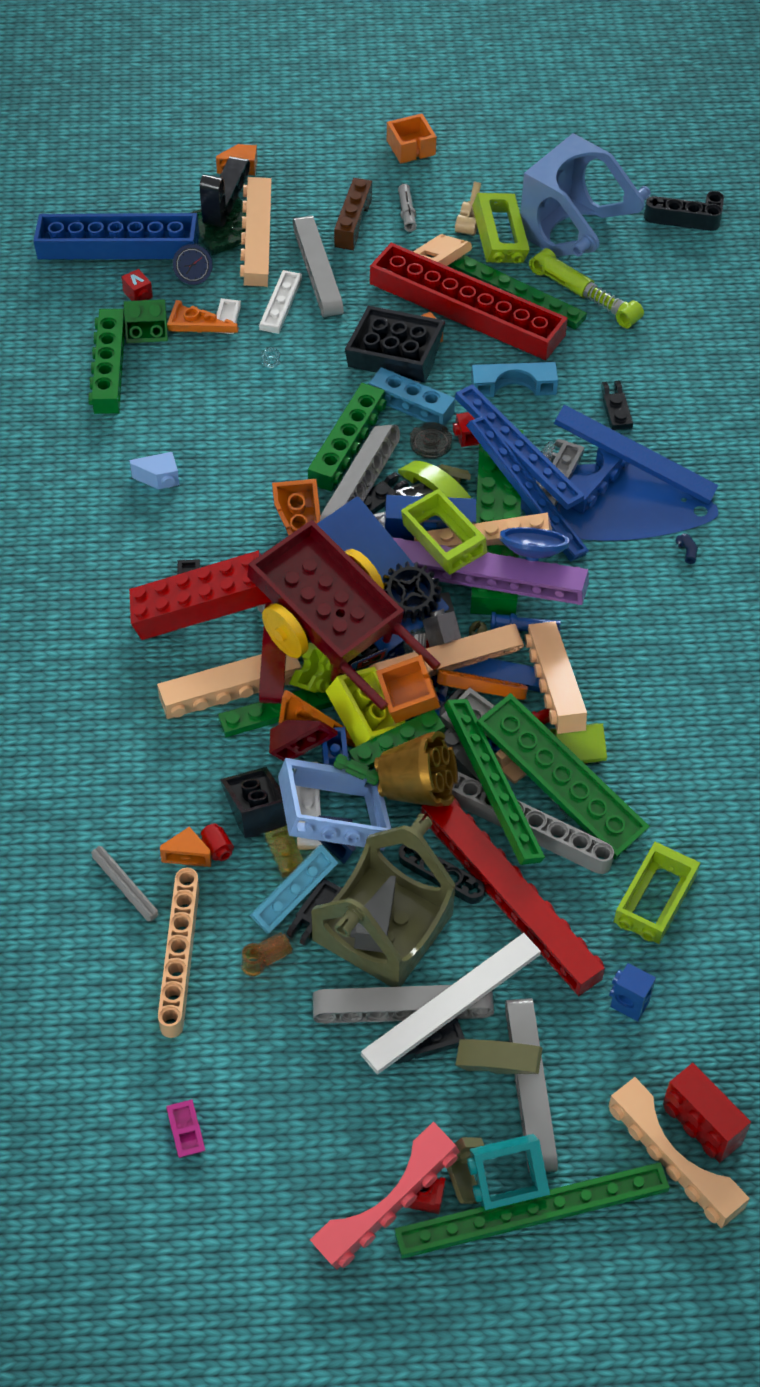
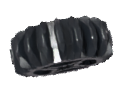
[382,561,442,624]

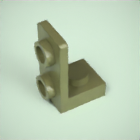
[447,1137,484,1204]

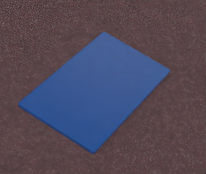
[317,496,449,652]

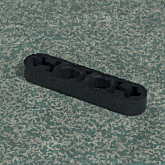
[399,844,485,904]

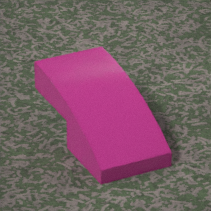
[166,1099,205,1158]

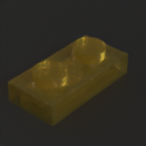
[265,826,304,878]

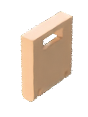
[413,234,472,266]

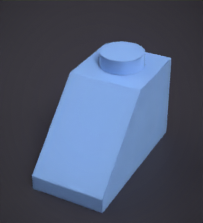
[129,452,179,489]

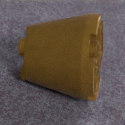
[374,731,458,807]

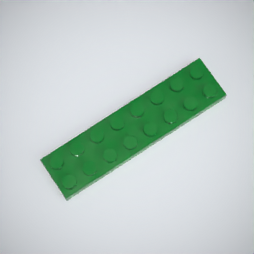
[476,693,650,860]

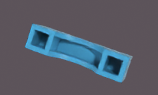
[471,362,558,397]

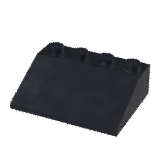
[345,306,445,383]

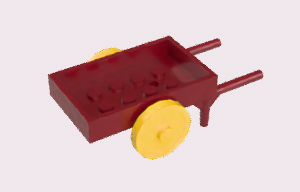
[247,520,441,711]

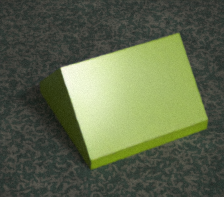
[550,723,607,763]

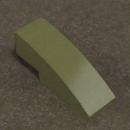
[455,1039,543,1074]

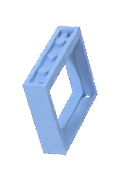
[278,758,391,851]

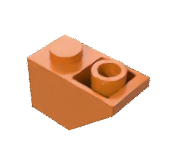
[216,144,258,176]

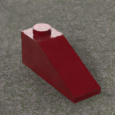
[269,720,338,761]

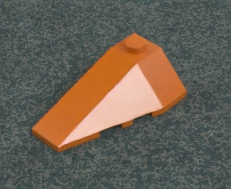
[272,479,321,535]

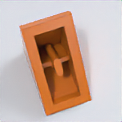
[160,827,212,867]

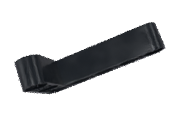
[200,156,250,227]

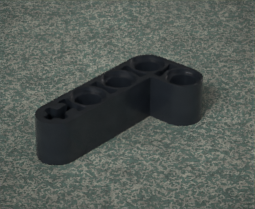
[644,191,724,231]

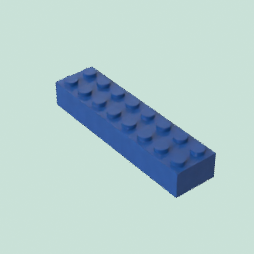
[33,213,200,260]

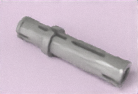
[398,184,417,232]

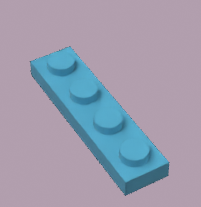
[249,845,338,934]

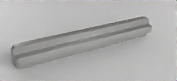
[91,846,158,922]

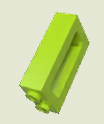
[472,193,530,263]
[401,489,487,575]
[614,842,700,944]

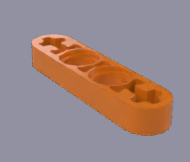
[436,670,528,700]

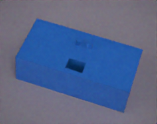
[384,495,476,541]

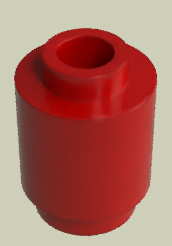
[201,823,234,861]

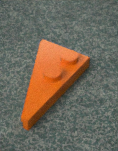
[167,300,239,333]
[278,690,356,747]

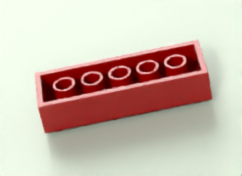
[129,550,272,640]

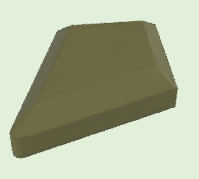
[436,464,471,484]

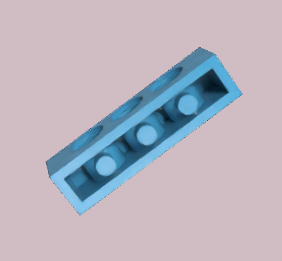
[369,367,455,429]

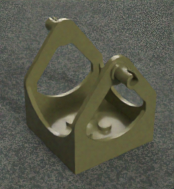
[311,814,455,987]

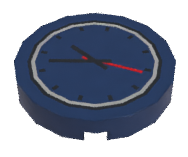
[173,244,213,285]

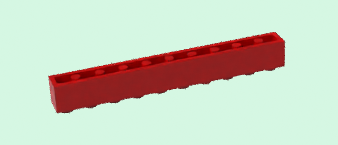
[421,798,605,997]

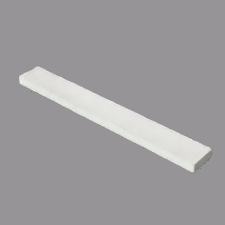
[361,933,541,1075]

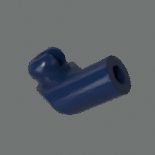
[676,533,698,564]

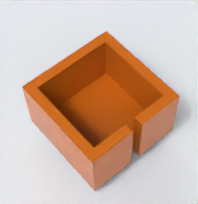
[386,113,437,164]
[376,655,441,724]

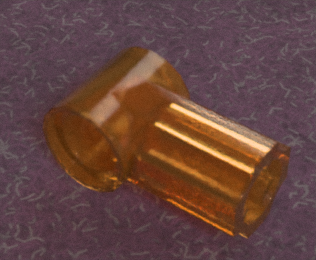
[242,932,292,976]

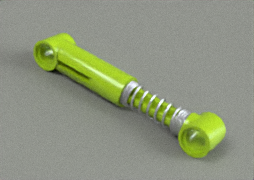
[529,248,644,328]

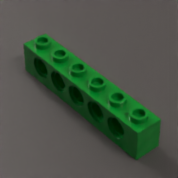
[88,309,125,414]
[308,383,387,492]

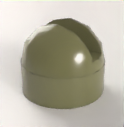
[469,621,487,636]

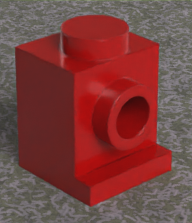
[407,1177,446,1215]

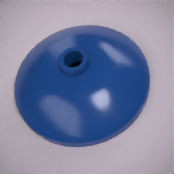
[500,527,570,561]

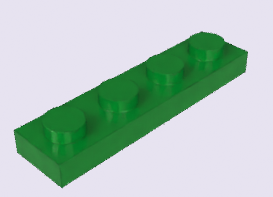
[348,710,445,770]

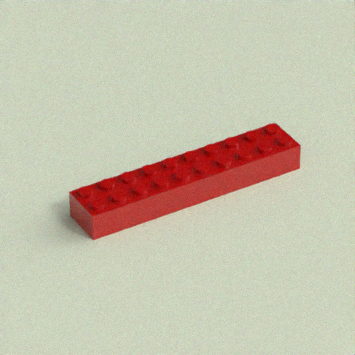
[370,242,568,360]

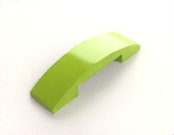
[398,461,471,498]

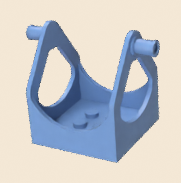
[520,133,651,257]

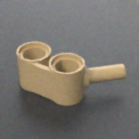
[455,182,481,236]

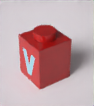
[121,269,153,301]

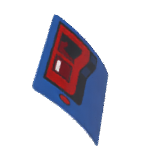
[351,648,388,671]

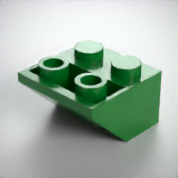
[123,299,168,343]

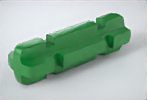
[333,754,379,786]

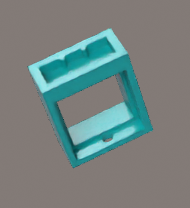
[467,1134,550,1210]

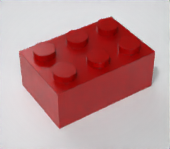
[663,1063,751,1163]

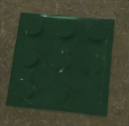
[191,196,246,256]

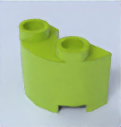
[289,643,332,693]

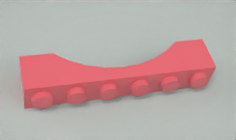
[310,1121,460,1270]

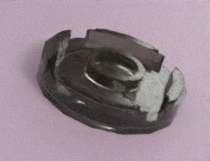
[410,422,452,459]

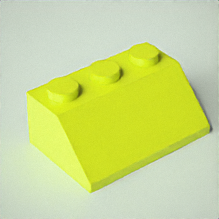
[325,666,406,747]

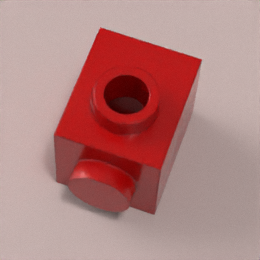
[453,412,479,447]

